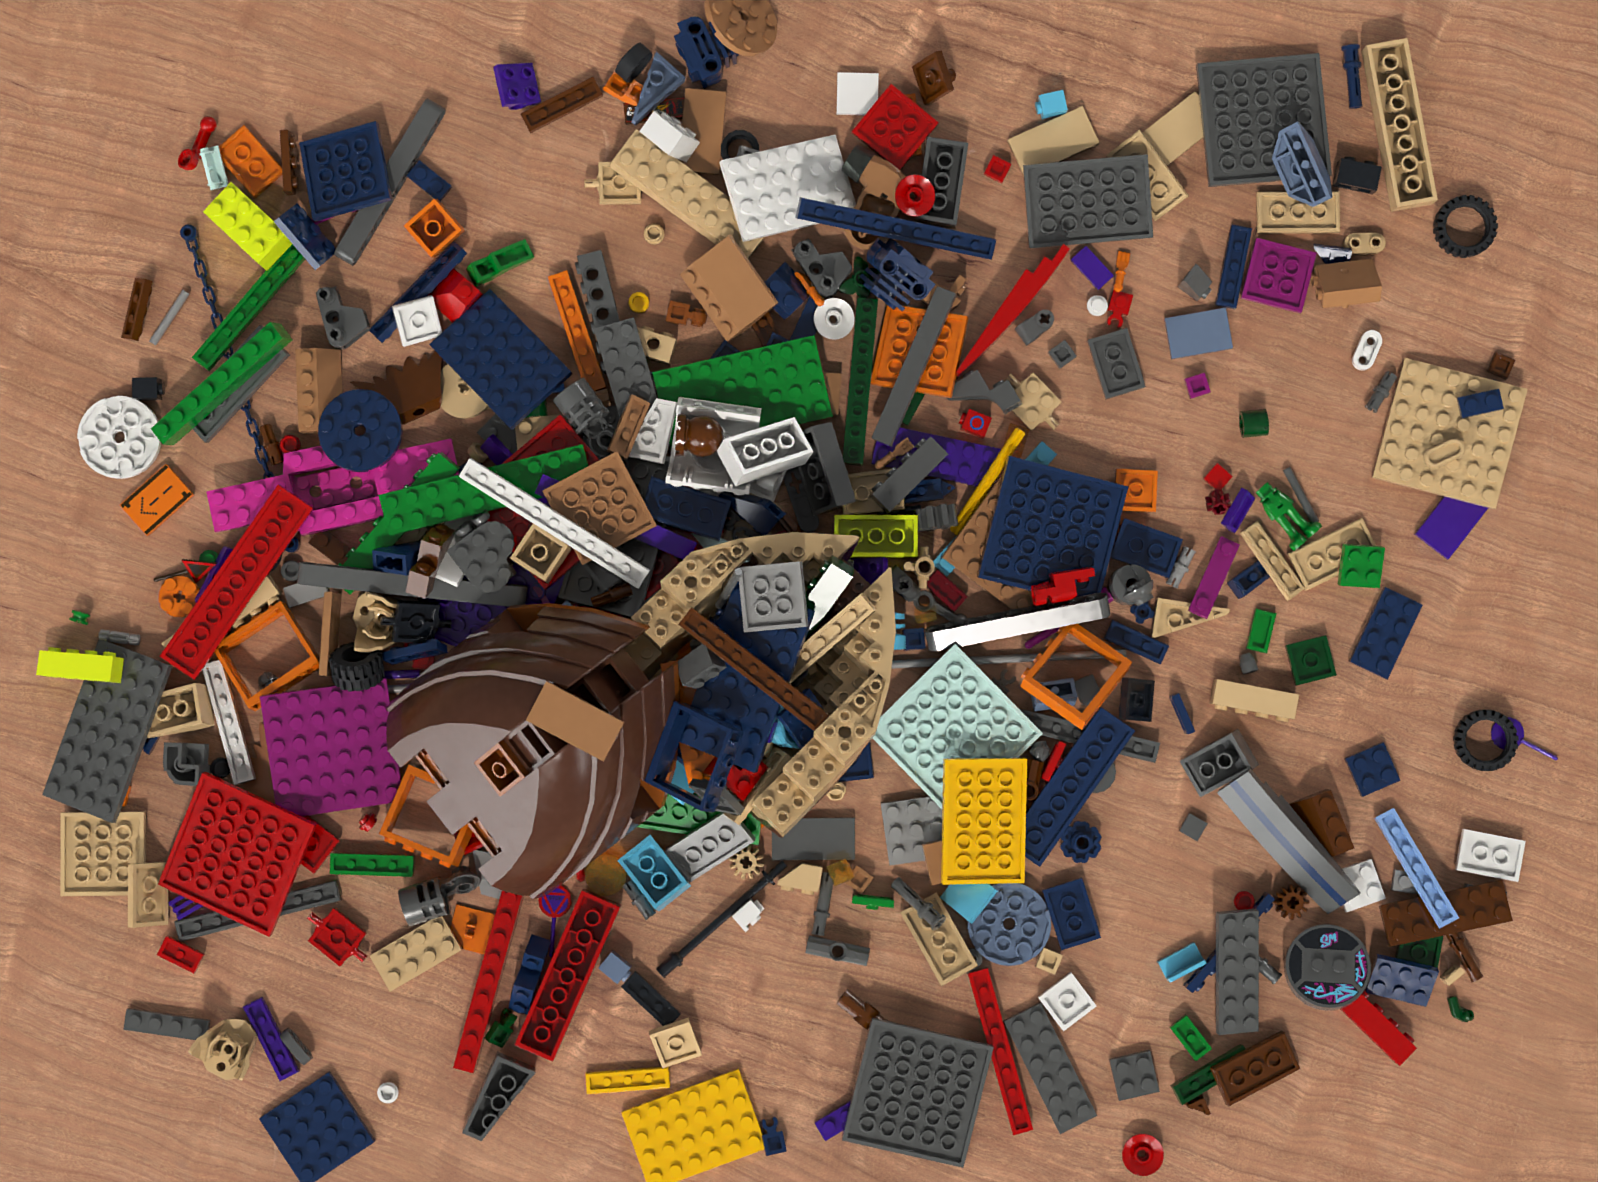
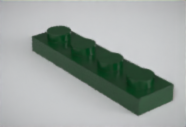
[1170,1044,1245,1105]

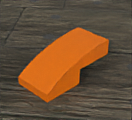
[602,71,643,107]

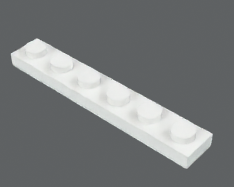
[203,660,256,785]

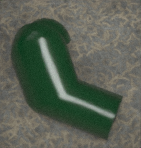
[1447,996,1474,1022]

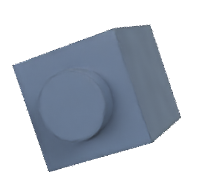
[598,950,632,984]

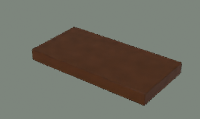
[1210,1031,1300,1107]

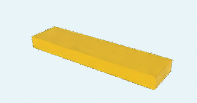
[585,1066,670,1094]

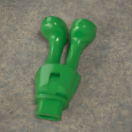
[1255,482,1322,551]

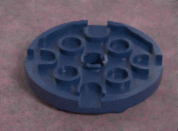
[318,389,403,472]

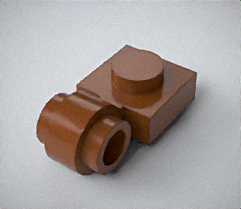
[666,301,707,327]

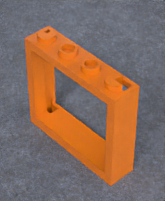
[215,601,320,712]
[1021,624,1132,730]
[379,765,473,868]

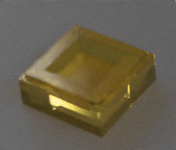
[914,612,937,624]
[826,858,854,887]

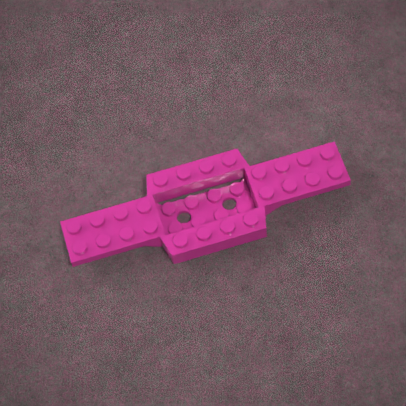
[206,438,460,536]

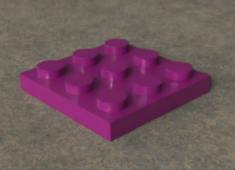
[1240,238,1317,314]

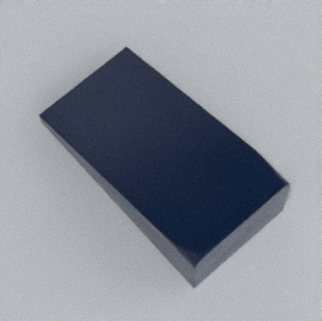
[1227,560,1270,599]

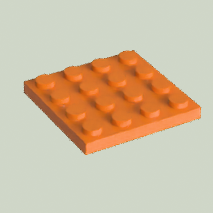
[870,305,969,398]

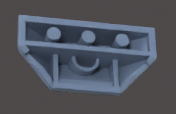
[1272,122,1333,207]

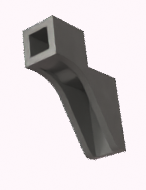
[946,370,1022,415]

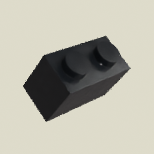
[1332,157,1382,195]

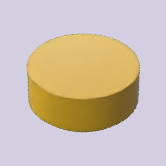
[628,292,649,314]

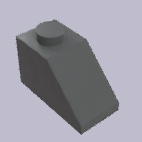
[1178,264,1212,301]

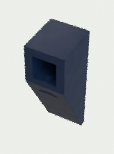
[718,491,786,536]

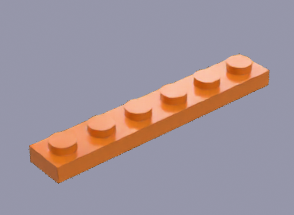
[548,270,607,392]

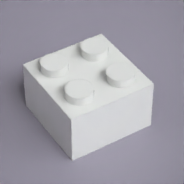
[640,111,700,162]

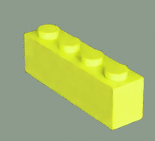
[36,647,124,683]

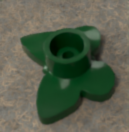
[839,256,879,298]

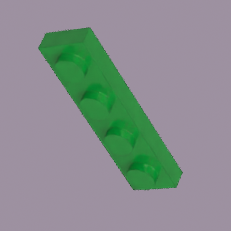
[330,853,415,877]

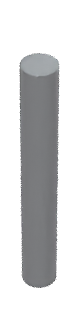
[149,290,190,345]

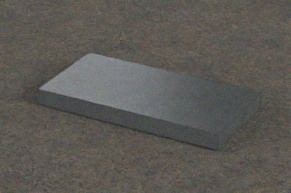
[772,818,855,860]

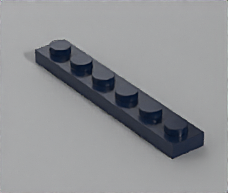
[369,241,467,343]
[1183,892,1275,993]

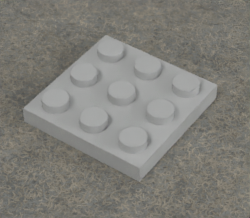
[737,561,809,632]
[880,797,942,865]

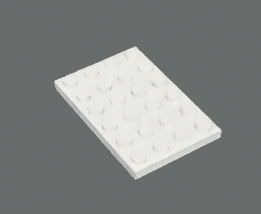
[719,135,856,242]

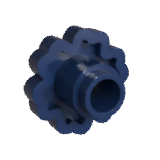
[1060,821,1102,863]

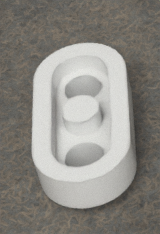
[1352,330,1382,371]

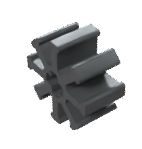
[915,504,958,532]

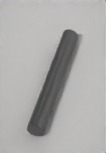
[1283,467,1319,523]
[715,568,743,609]

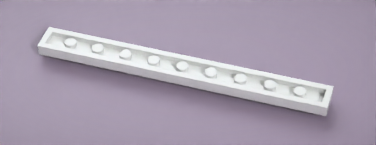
[459,458,650,589]

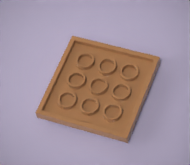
[542,451,657,565]

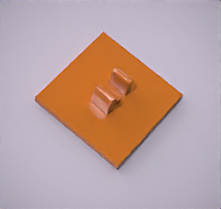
[450,904,495,954]

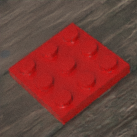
[852,84,939,171]

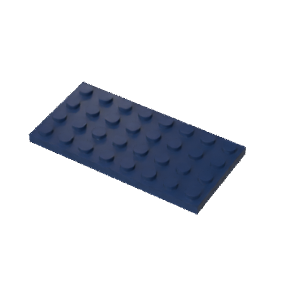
[680,581,815,773]

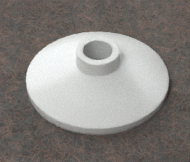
[814,298,855,340]

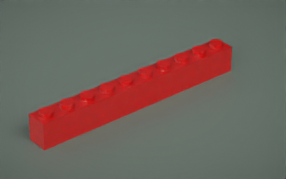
[453,891,524,1073]

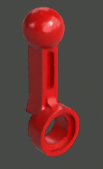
[178,116,217,170]

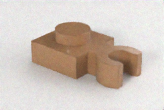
[835,860,874,895]

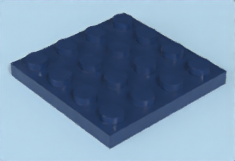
[299,121,392,222]
[259,1071,375,1182]

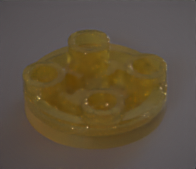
[585,853,627,896]

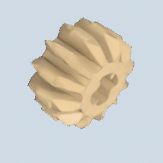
[729,844,764,880]

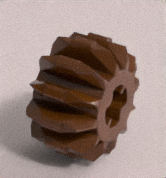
[1273,884,1309,920]

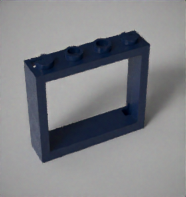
[645,701,744,812]

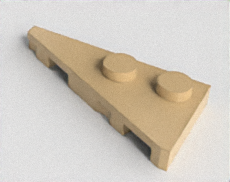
[1151,598,1230,638]

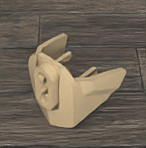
[353,592,398,653]
[188,1019,258,1081]

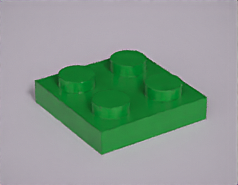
[1337,544,1385,588]

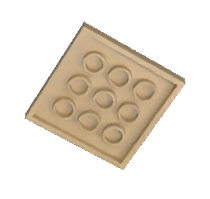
[60,811,146,896]

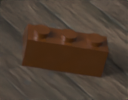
[1289,789,1354,857]

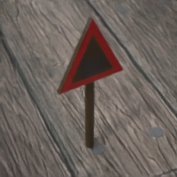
[154,559,217,583]

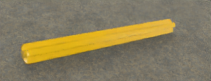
[950,428,1025,535]

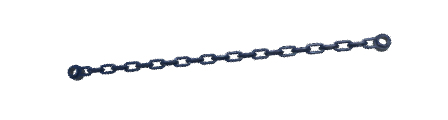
[180,224,301,553]

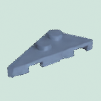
[631,52,685,126]

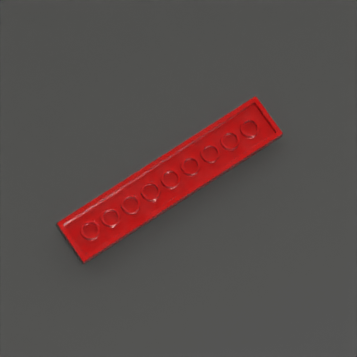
[160,484,314,680]

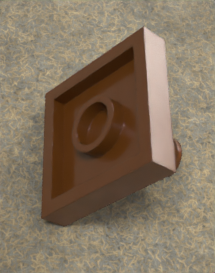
[912,50,956,105]

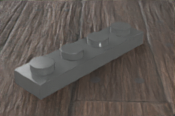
[123,1008,211,1040]

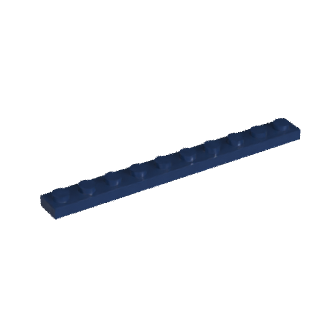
[795,197,996,260]

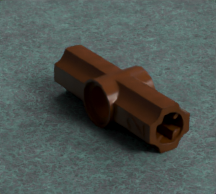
[837,989,888,1030]

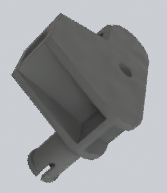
[791,238,852,299]
[316,286,370,350]

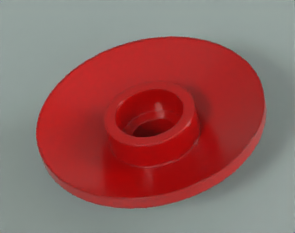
[895,175,935,217]
[1122,1134,1164,1176]

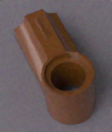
[1026,759,1044,800]

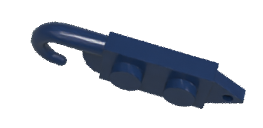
[904,478,956,504]

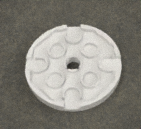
[77,396,161,479]

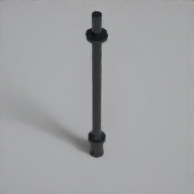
[656,860,787,978]

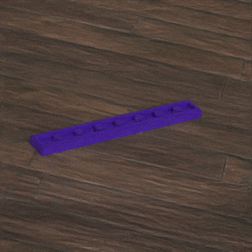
[535,474,697,559]

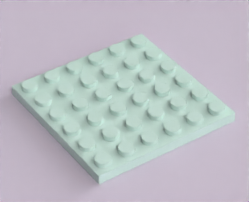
[873,644,1043,809]

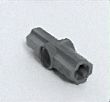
[805,935,870,966]

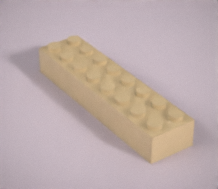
[1361,38,1438,212]
[611,129,765,260]

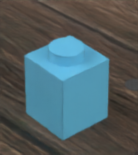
[1035,90,1068,119]

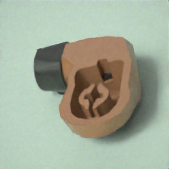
[842,145,906,250]

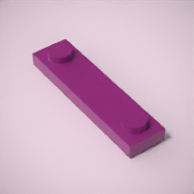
[1187,536,1240,619]

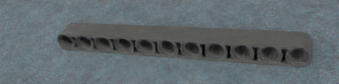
[297,562,528,607]

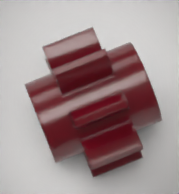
[1205,489,1231,515]

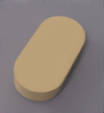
[1423,438,1465,469]

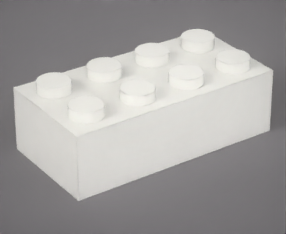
[717,417,813,486]

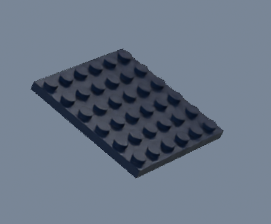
[977,456,1128,597]

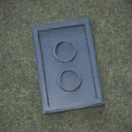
[1164,308,1233,360]

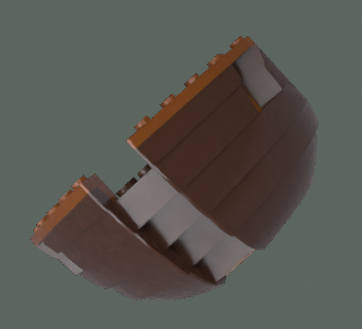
[386,603,681,899]

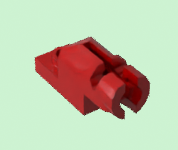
[1031,567,1095,606]

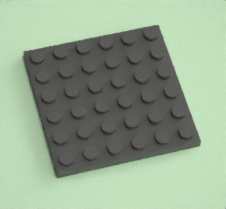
[1196,53,1332,187]
[842,1017,994,1168]

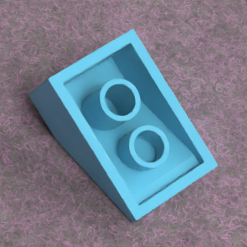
[617,835,692,911]

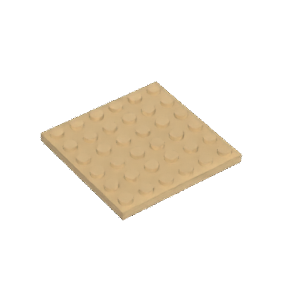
[1372,358,1528,509]

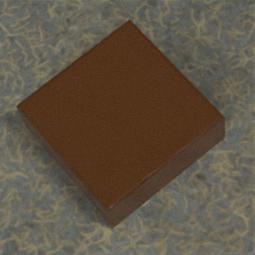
[1487,352,1515,380]

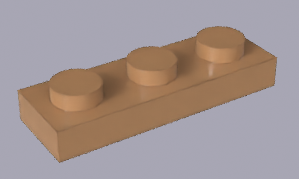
[607,394,650,460]

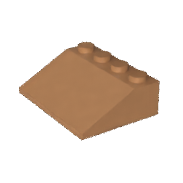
[680,235,778,342]

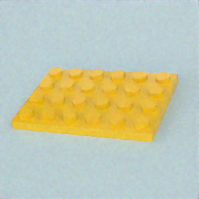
[941,758,1027,885]
[621,1068,764,1182]

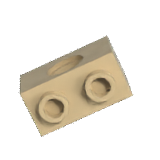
[637,326,677,365]

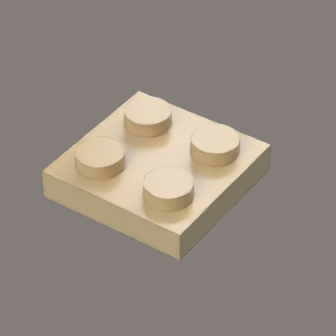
[649,1017,702,1068]

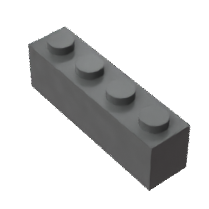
[870,437,948,514]

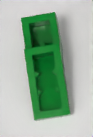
[466,239,534,287]

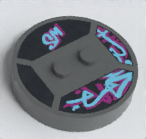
[1284,924,1371,1011]

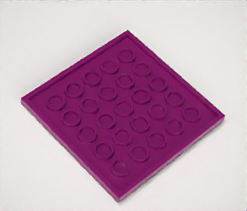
[260,678,401,816]

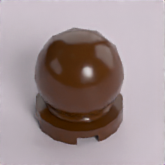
[675,414,724,457]

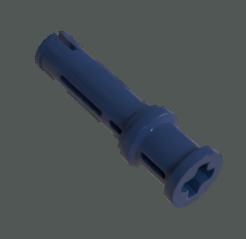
[1341,44,1363,109]

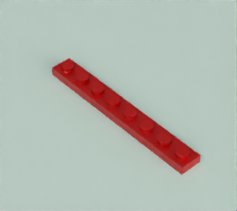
[967,967,1033,1136]

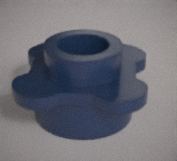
[1130,601,1155,624]

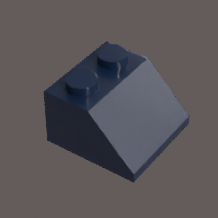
[764,262,810,320]

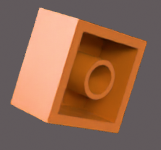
[404,198,465,258]

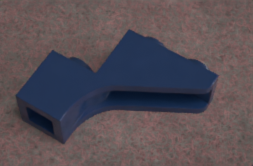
[508,934,551,1015]

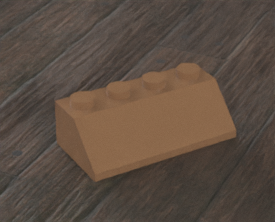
[295,348,343,434]

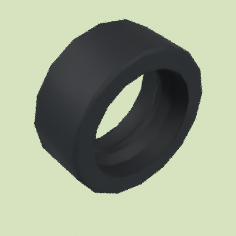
[615,42,653,83]
[721,130,759,160]

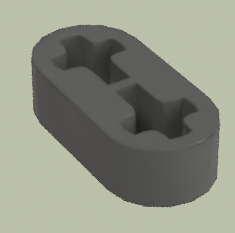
[279,1028,313,1065]

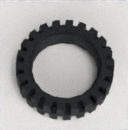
[1433,195,1498,258]
[1453,710,1519,771]

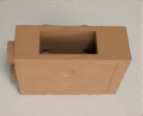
[1311,259,1382,308]

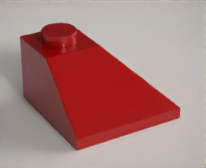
[428,268,483,323]

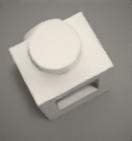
[732,899,765,932]

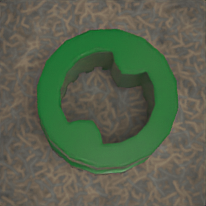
[69,610,90,625]

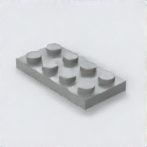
[664,812,755,883]

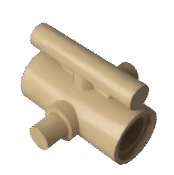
[902,547,935,589]

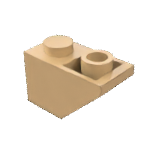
[777,863,823,895]

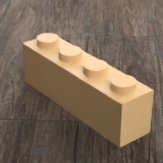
[1209,679,1299,722]

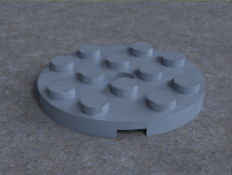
[967,883,1051,966]

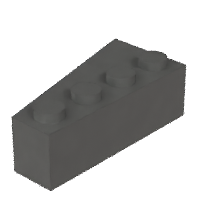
[462,1051,536,1141]

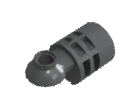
[553,378,616,458]
[1107,565,1154,606]
[398,866,481,927]

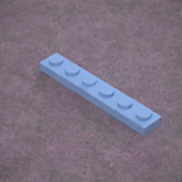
[1375,808,1459,929]

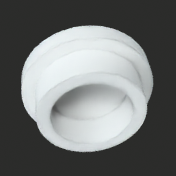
[1087,295,1108,316]
[377,1082,399,1103]

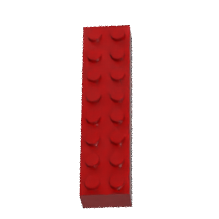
[514,889,622,1062]

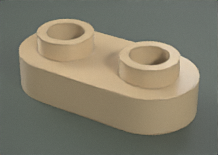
[1343,233,1386,255]

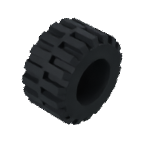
[329,642,385,691]

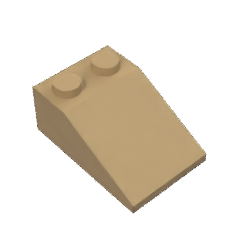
[147,683,215,738]

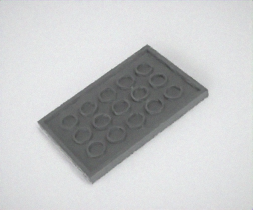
[1023,154,1153,248]

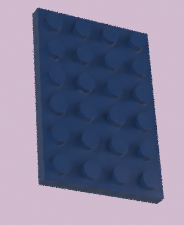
[429,289,573,430]

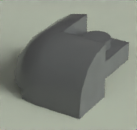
[163,742,211,786]

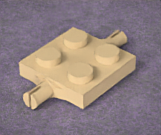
[584,162,642,205]
[1005,373,1061,431]

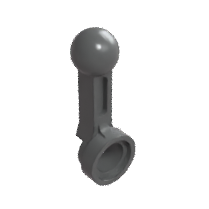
[913,590,967,627]

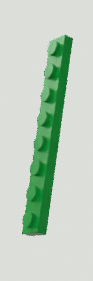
[192,244,305,372]

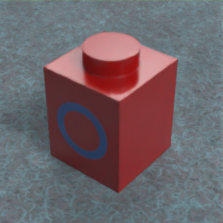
[958,409,992,439]

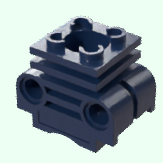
[674,16,739,89]
[860,238,936,311]

